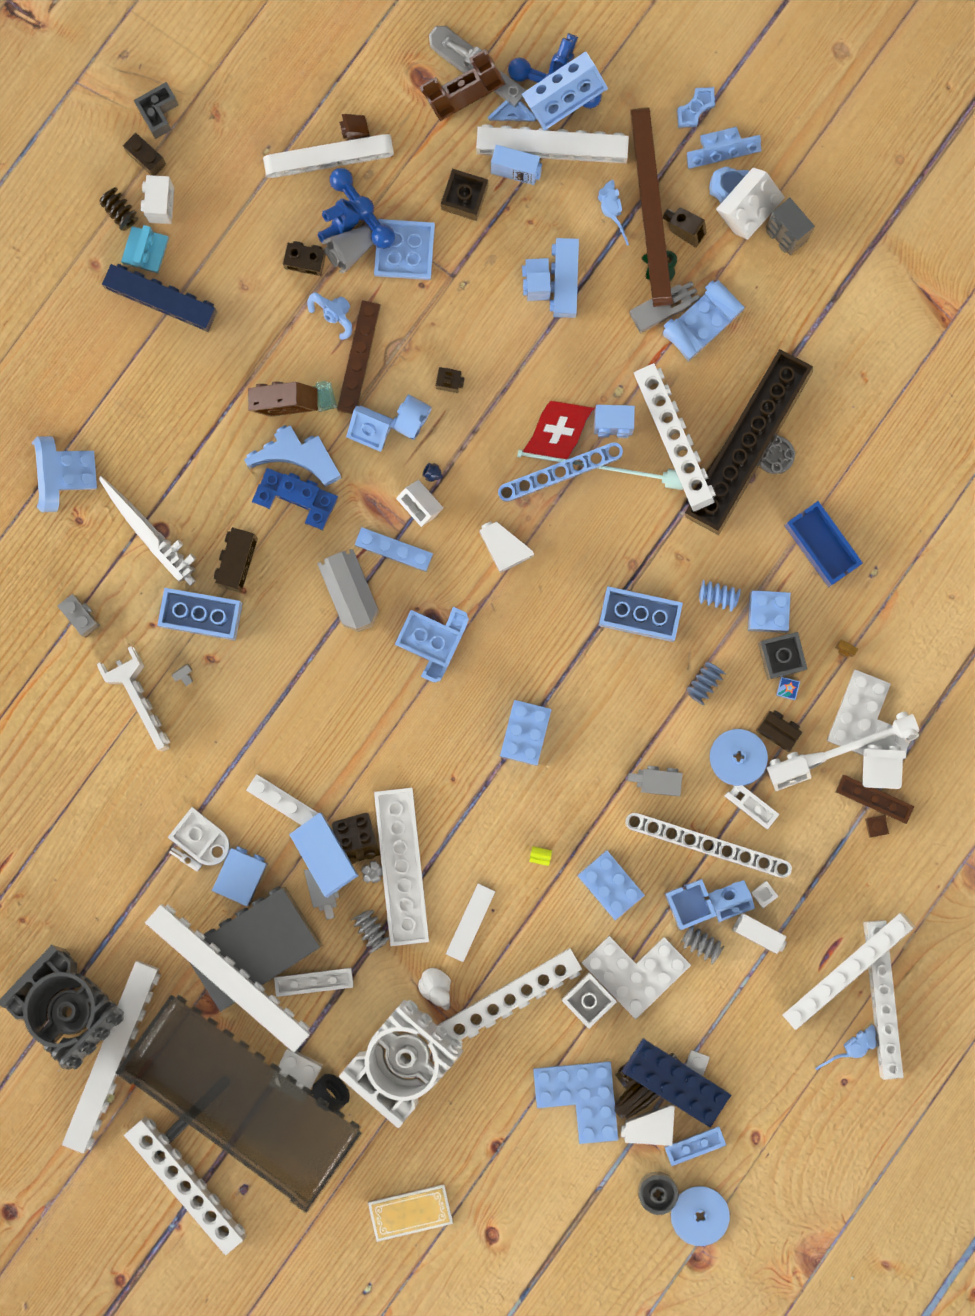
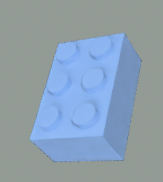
[500,700,551,766]
[577,850,645,920]

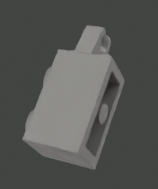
[627,766,683,797]
[304,869,339,920]

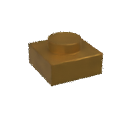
[835,639,858,658]

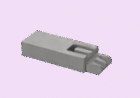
[629,282,701,334]

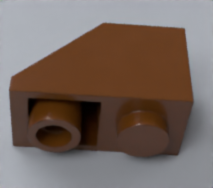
[340,114,370,141]

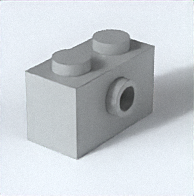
[58,594,100,637]

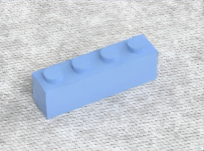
[550,238,579,318]

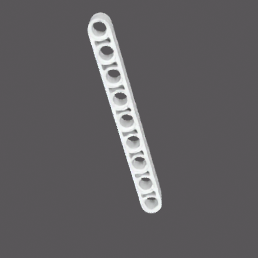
[625,813,792,878]

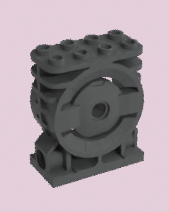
[0,945,124,1070]

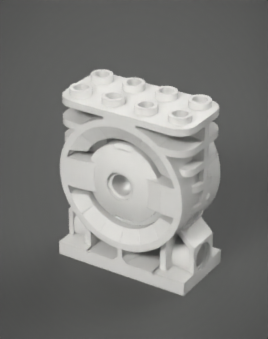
[339,1000,463,1128]

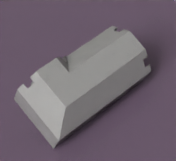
[317,549,379,632]

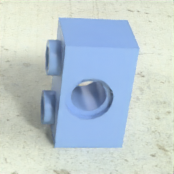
[708,880,755,922]

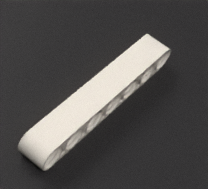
[263,134,394,178]

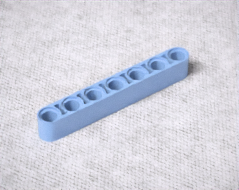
[498,442,623,502]

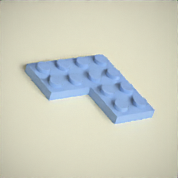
[533,1061,618,1144]

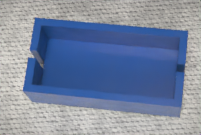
[784,501,863,588]

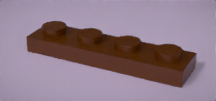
[835,775,914,824]

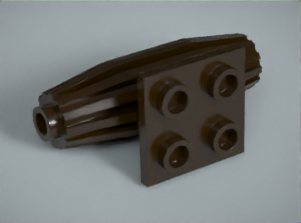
[614,1052,681,1119]

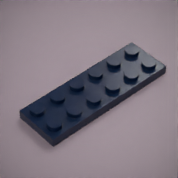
[622,1038,731,1128]

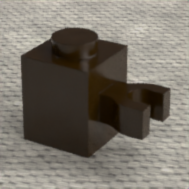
[435,367,465,393]

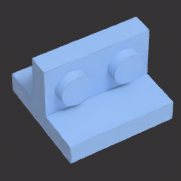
[346,405,394,452]

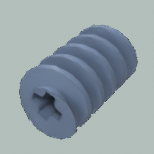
[687,662,726,706]

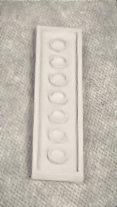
[374,788,429,946]

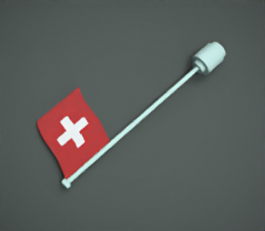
[517,401,686,490]

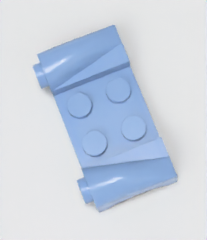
[662,280,745,362]

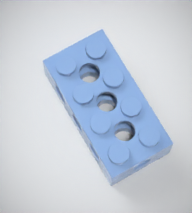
[522,51,608,131]

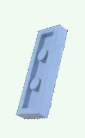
[664,1126,726,1166]

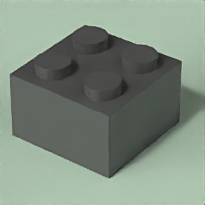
[758,632,808,680]

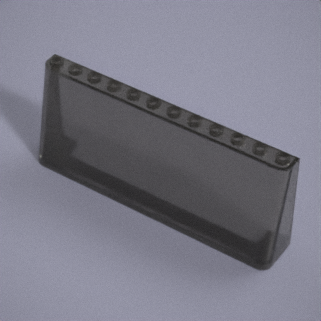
[115,994,363,1213]

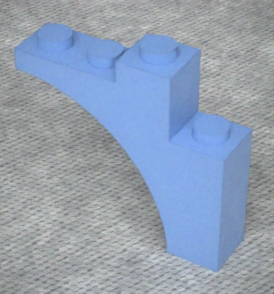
[244,425,341,487]

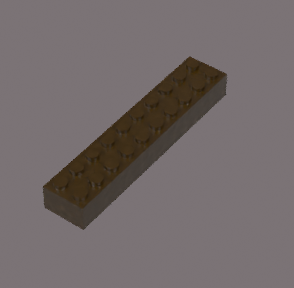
[685,349,813,535]

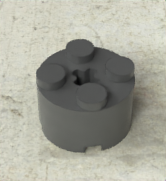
[638,1172,678,1215]

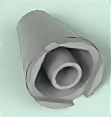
[323,225,373,273]

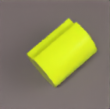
[529,846,552,866]

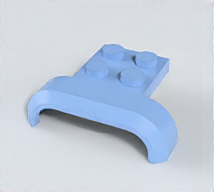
[32,436,97,512]
[395,607,469,683]

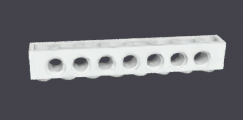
[633,363,716,512]
[863,920,903,1080]
[437,948,582,1044]
[124,1116,247,1256]

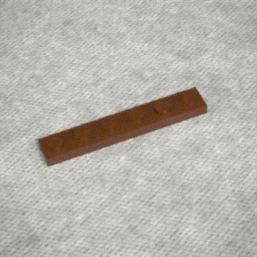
[337,300,381,414]

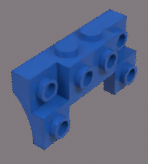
[252,468,338,531]

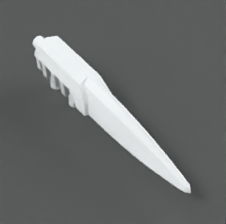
[99,476,196,586]

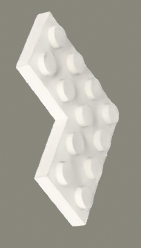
[827,670,910,759]
[581,936,691,1019]

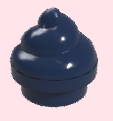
[422,463,443,482]

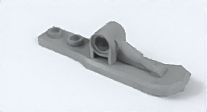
[429,26,527,107]

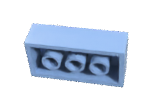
[598,586,683,642]
[157,588,243,641]

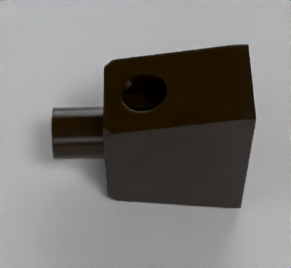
[663,207,707,248]

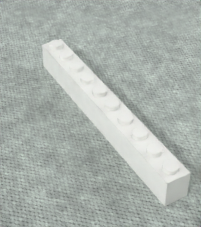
[145,904,311,1052]
[62,960,161,1154]

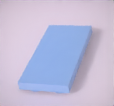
[289,813,358,898]

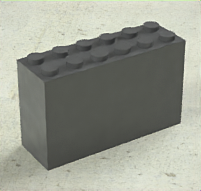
[189,886,323,1012]

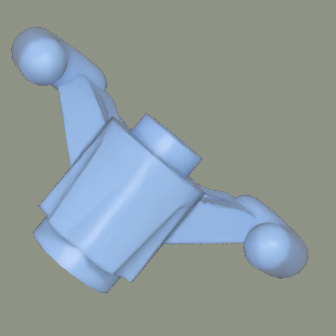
[307,292,352,340]

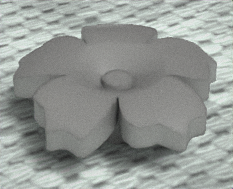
[361,861,383,883]

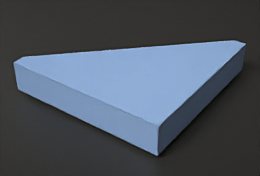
[488,100,537,121]

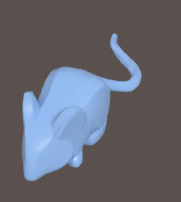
[598,180,629,246]
[816,1024,877,1070]

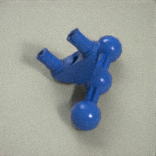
[508,33,602,109]
[318,168,395,249]

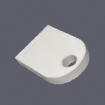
[168,807,230,865]

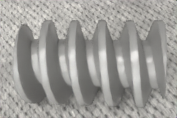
[351,910,389,953]
[680,926,724,964]

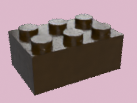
[214,527,258,593]

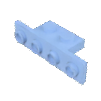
[687,127,761,169]

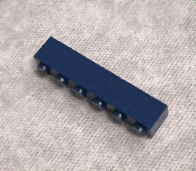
[102,264,217,332]

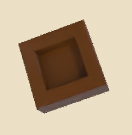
[865,815,889,838]

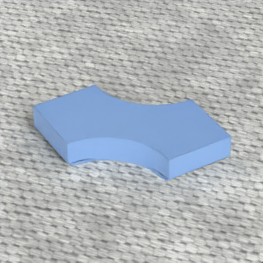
[677,87,715,128]

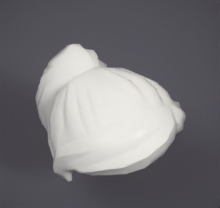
[418,968,451,1010]

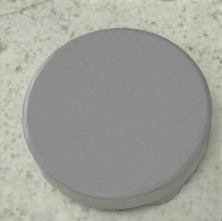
[759,435,795,474]

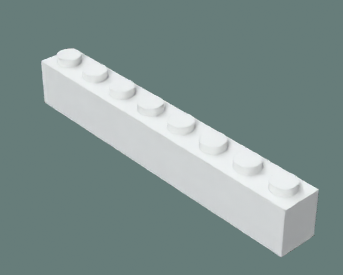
[476,124,629,164]
[783,912,915,1030]

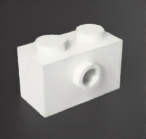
[396,480,443,527]

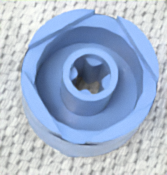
[390,394,432,440]

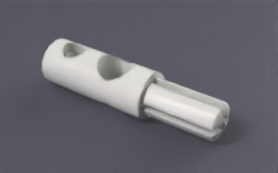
[169,848,202,872]

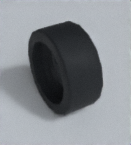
[312,1074,350,1113]

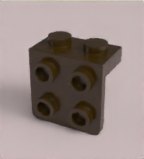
[332,813,380,864]

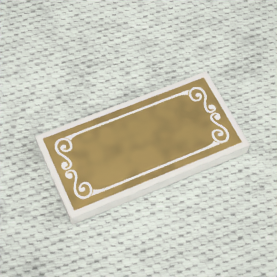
[368,1184,453,1242]

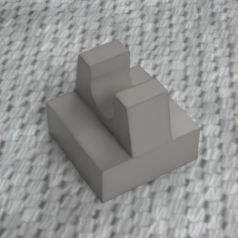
[171,663,193,686]

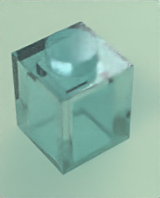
[313,381,337,412]

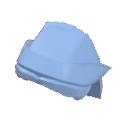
[709,167,749,203]

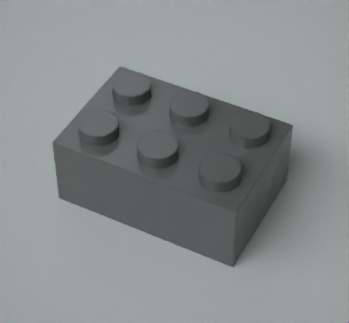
[766,198,815,255]

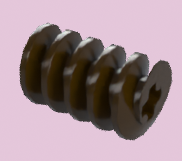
[100,187,138,231]

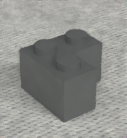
[134,82,179,139]

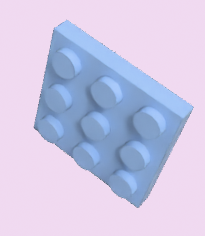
[374,219,435,280]

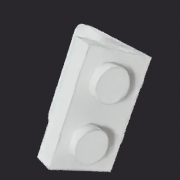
[862,745,906,789]

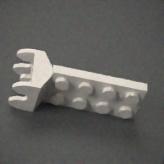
[97,646,170,752]

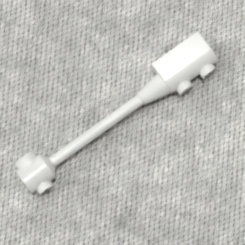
[766,712,919,792]

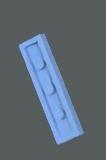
[355,527,433,572]

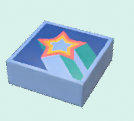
[776,677,800,700]

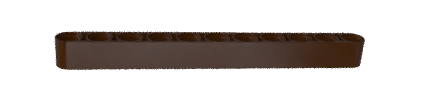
[631,107,672,307]

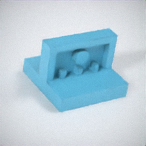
[121,225,169,274]

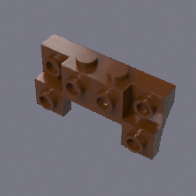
[420,49,506,121]

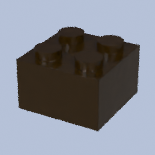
[441,168,488,221]

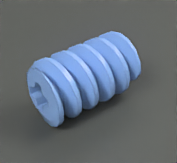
[699,580,741,612]

